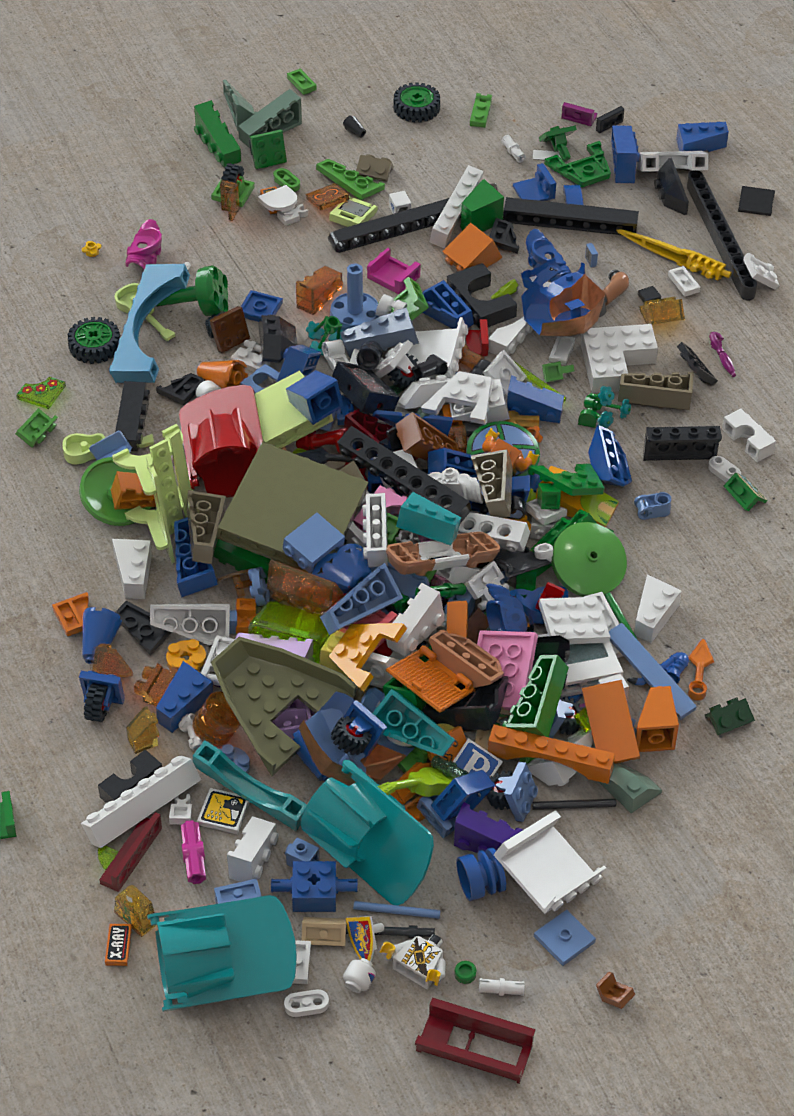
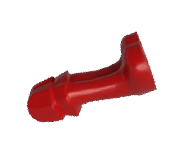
[296,428,348,454]

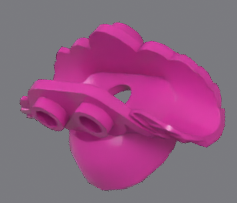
[125,219,162,270]

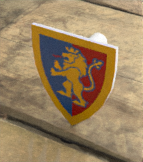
[346,916,384,962]

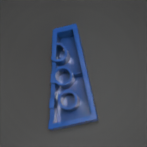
[611,126,640,183]
[174,517,218,598]

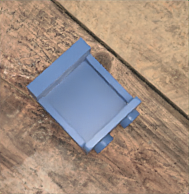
[282,513,345,573]

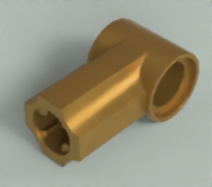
[504,410,539,429]

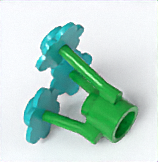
[306,316,343,356]
[584,386,631,428]

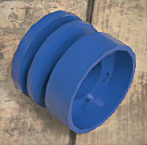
[456,848,506,901]

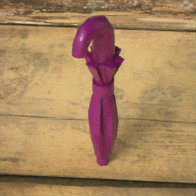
[709,331,736,377]

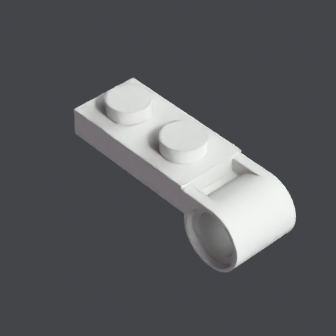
[322,339,349,372]

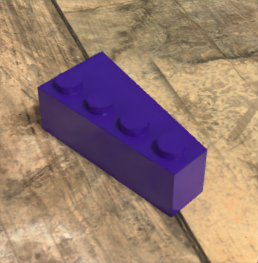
[454,802,523,853]

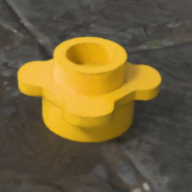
[82,241,101,257]

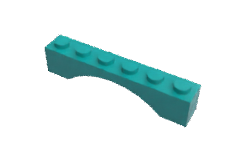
[193,740,307,831]

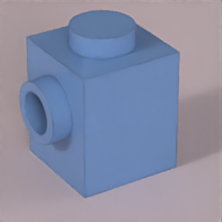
[285,837,319,868]

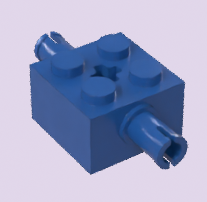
[271,861,358,912]

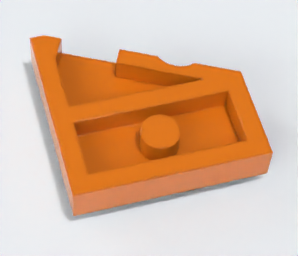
[52,592,89,637]

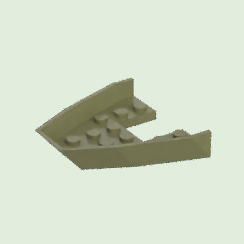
[211,637,357,777]

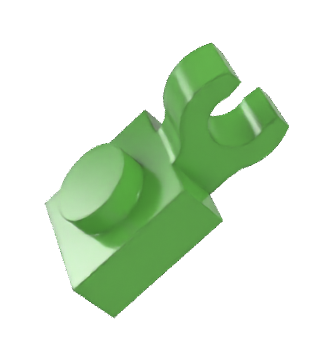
[542,361,575,382]

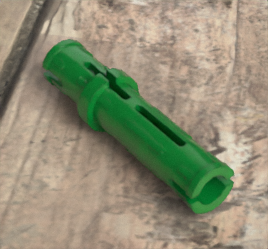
[415,583,466,598]

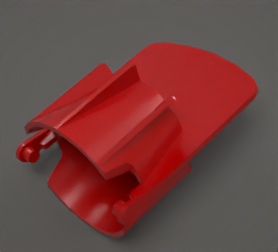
[179,385,263,498]

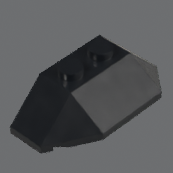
[654,158,689,215]
[258,314,298,363]

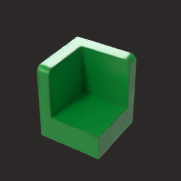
[537,483,561,509]

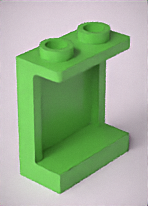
[378,277,429,321]

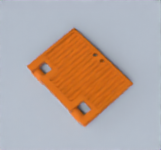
[385,645,475,713]

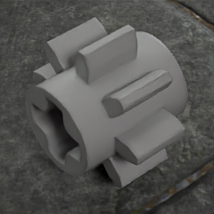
[395,530,421,544]

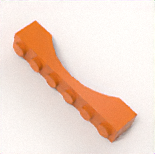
[488,724,615,784]

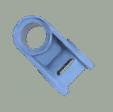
[634,492,671,520]

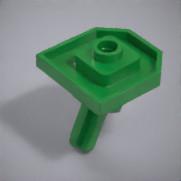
[539,125,577,162]

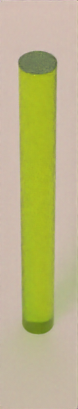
[514,361,566,402]

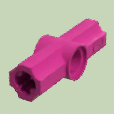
[181,820,206,884]

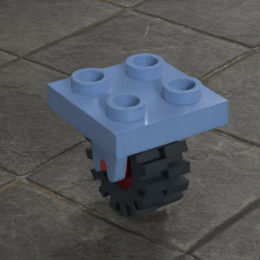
[549,696,586,738]
[486,762,538,822]

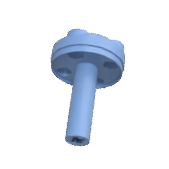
[330,264,380,331]

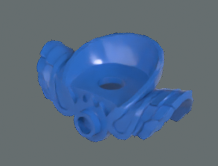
[526,229,572,282]
[486,584,527,632]

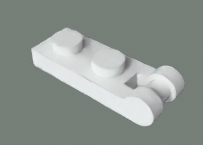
[201,636,235,686]

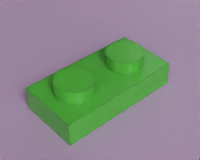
[287,68,317,95]

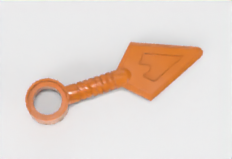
[688,639,714,700]

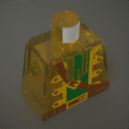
[114,885,156,937]

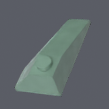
[223,79,257,131]

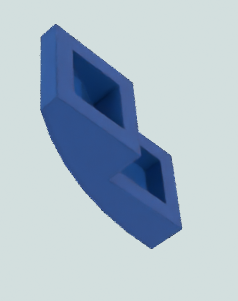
[563,185,584,205]

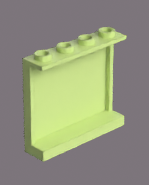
[255,371,334,449]

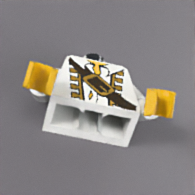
[379,934,446,990]

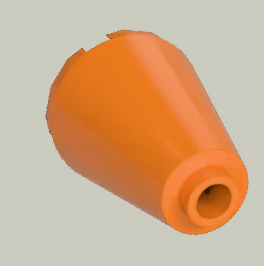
[197,360,248,389]

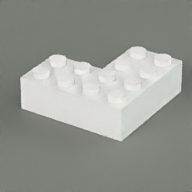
[581,324,658,393]

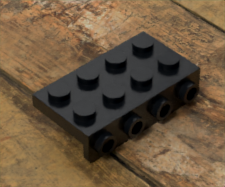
[643,426,722,461]

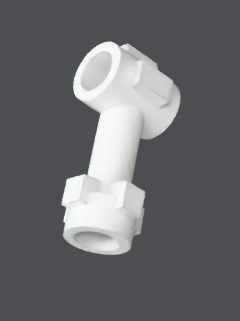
[178,713,203,751]

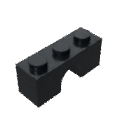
[98,749,162,803]

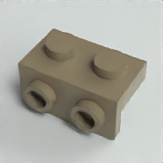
[356,154,394,182]

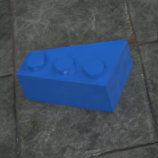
[676,121,729,152]
[156,661,214,733]

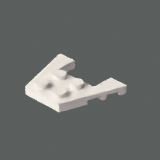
[421,371,493,425]

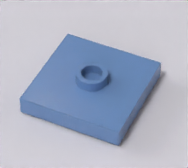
[534,910,596,966]

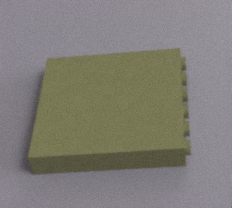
[217,442,368,575]

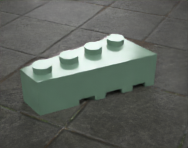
[238,89,302,148]

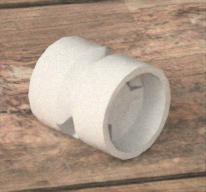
[375,294,407,316]

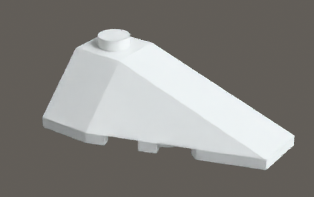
[150,604,230,645]
[527,725,594,786]

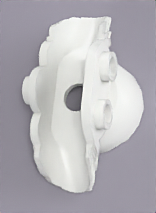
[414,468,484,508]

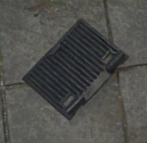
[483,546,551,578]

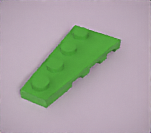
[316,159,385,200]

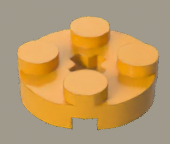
[166,639,206,672]

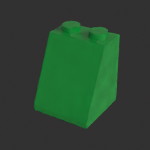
[460,179,504,232]

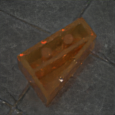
[296,266,343,315]

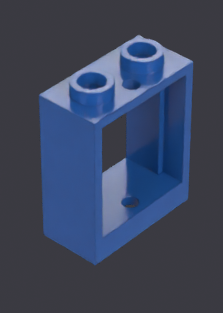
[431,770,496,821]

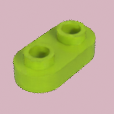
[491,279,519,299]

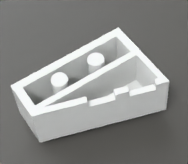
[112,539,152,599]
[634,574,681,643]
[386,583,445,657]

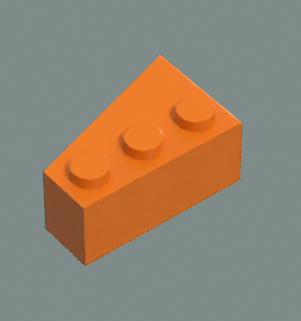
[111,471,156,510]

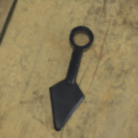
[296,447,365,469]

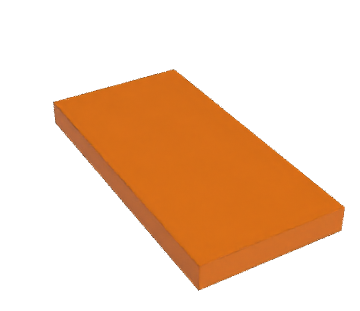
[582,680,640,764]

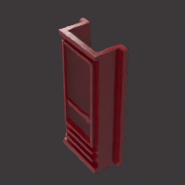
[415,997,536,1084]

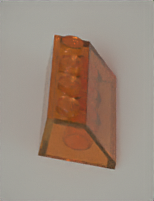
[267,560,345,616]

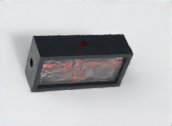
[332,361,400,415]

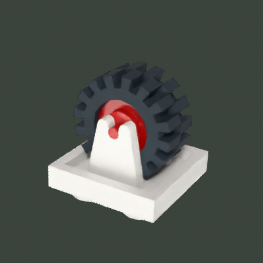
[375,340,419,389]

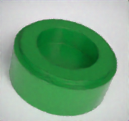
[454,961,477,984]

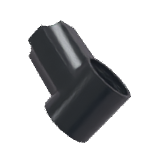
[412,354,448,381]

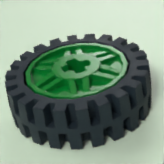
[393,82,440,123]
[68,317,120,364]

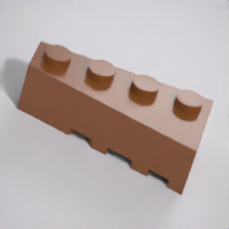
[395,412,460,461]

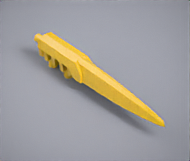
[617,229,732,281]

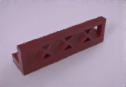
[99,812,162,892]

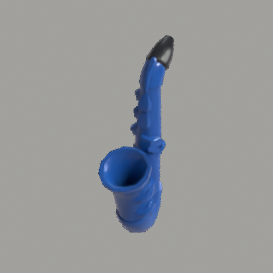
[627,652,689,685]

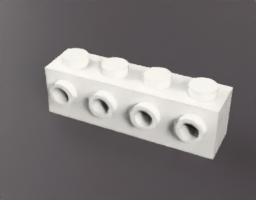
[363,493,388,567]

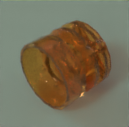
[193,691,240,746]

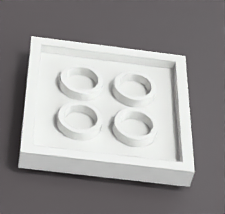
[539,597,610,644]

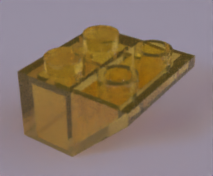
[639,296,685,325]

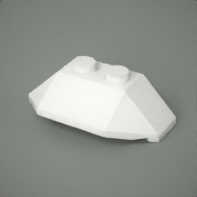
[397,375,450,409]

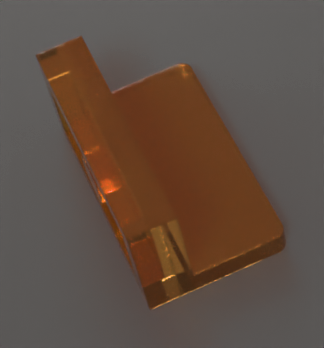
[220,180,239,221]

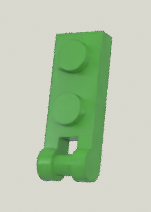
[470,93,492,128]

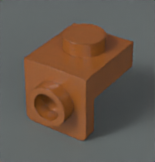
[596,972,635,1009]

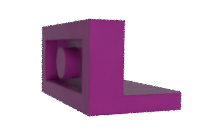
[561,102,598,126]

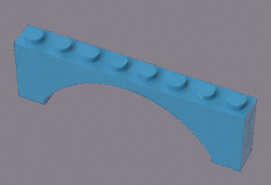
[109,264,190,383]

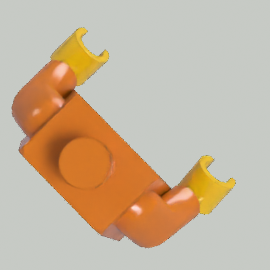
[482,428,539,476]

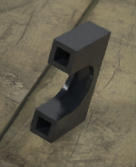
[447,263,517,329]

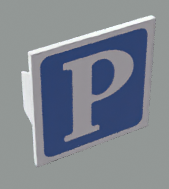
[446,738,503,796]

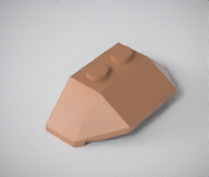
[429,630,504,688]

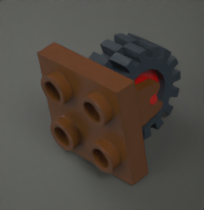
[205,306,251,353]

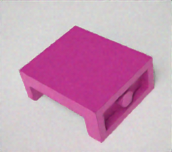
[367,248,421,294]

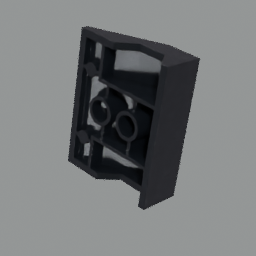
[422,677,509,732]

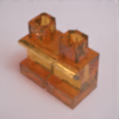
[134,663,178,707]

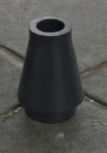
[343,115,366,138]

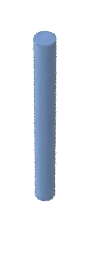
[353,901,440,919]

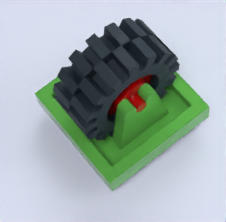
[211,163,255,207]

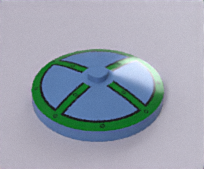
[466,421,540,477]

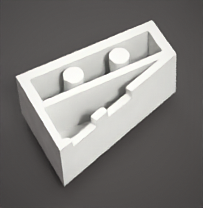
[227,816,279,882]

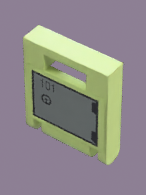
[329,196,378,227]

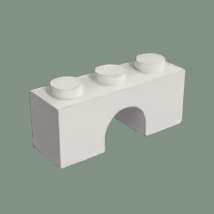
[722,409,776,462]

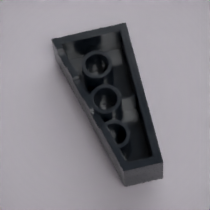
[115,381,150,452]

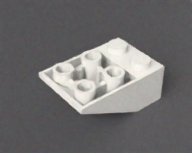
[449,379,510,423]

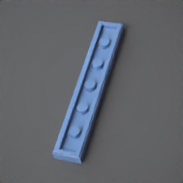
[609,623,697,720]

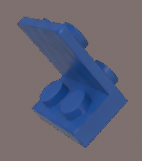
[512,163,556,201]

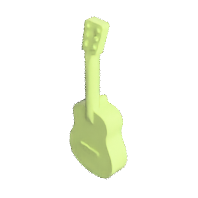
[114,283,176,341]
[63,433,154,464]

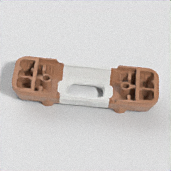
[386,532,500,576]

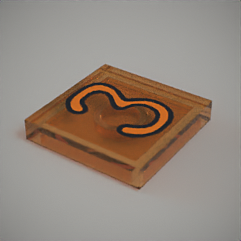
[305,183,350,210]

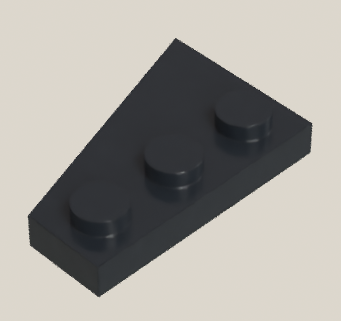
[677,342,718,385]
[115,601,172,656]

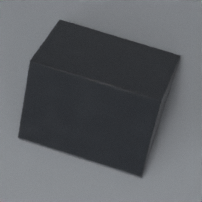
[738,186,775,216]

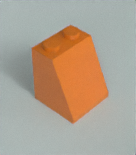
[442,223,502,272]
[636,686,679,752]

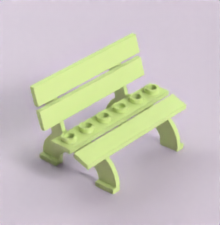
[112,424,193,564]

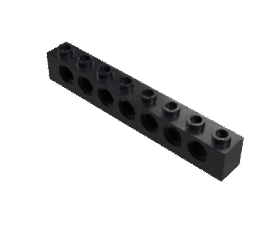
[337,426,472,524]

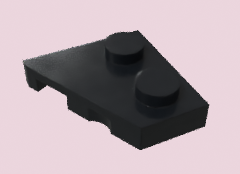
[156,373,205,405]

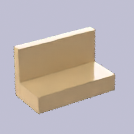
[301,917,347,946]

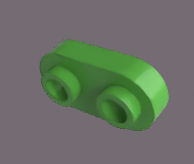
[273,168,300,192]

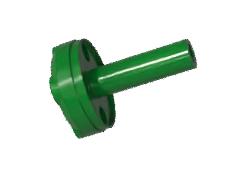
[156,265,228,317]

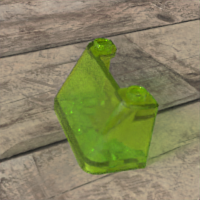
[248,602,330,664]

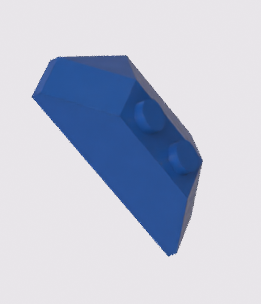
[588,425,632,487]

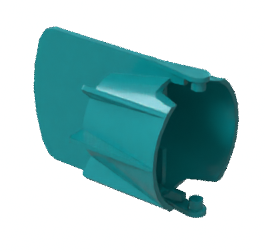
[301,760,434,906]
[147,895,297,1012]

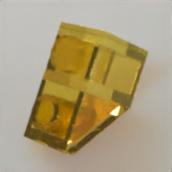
[126,706,160,754]

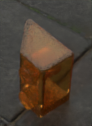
[90,644,133,678]

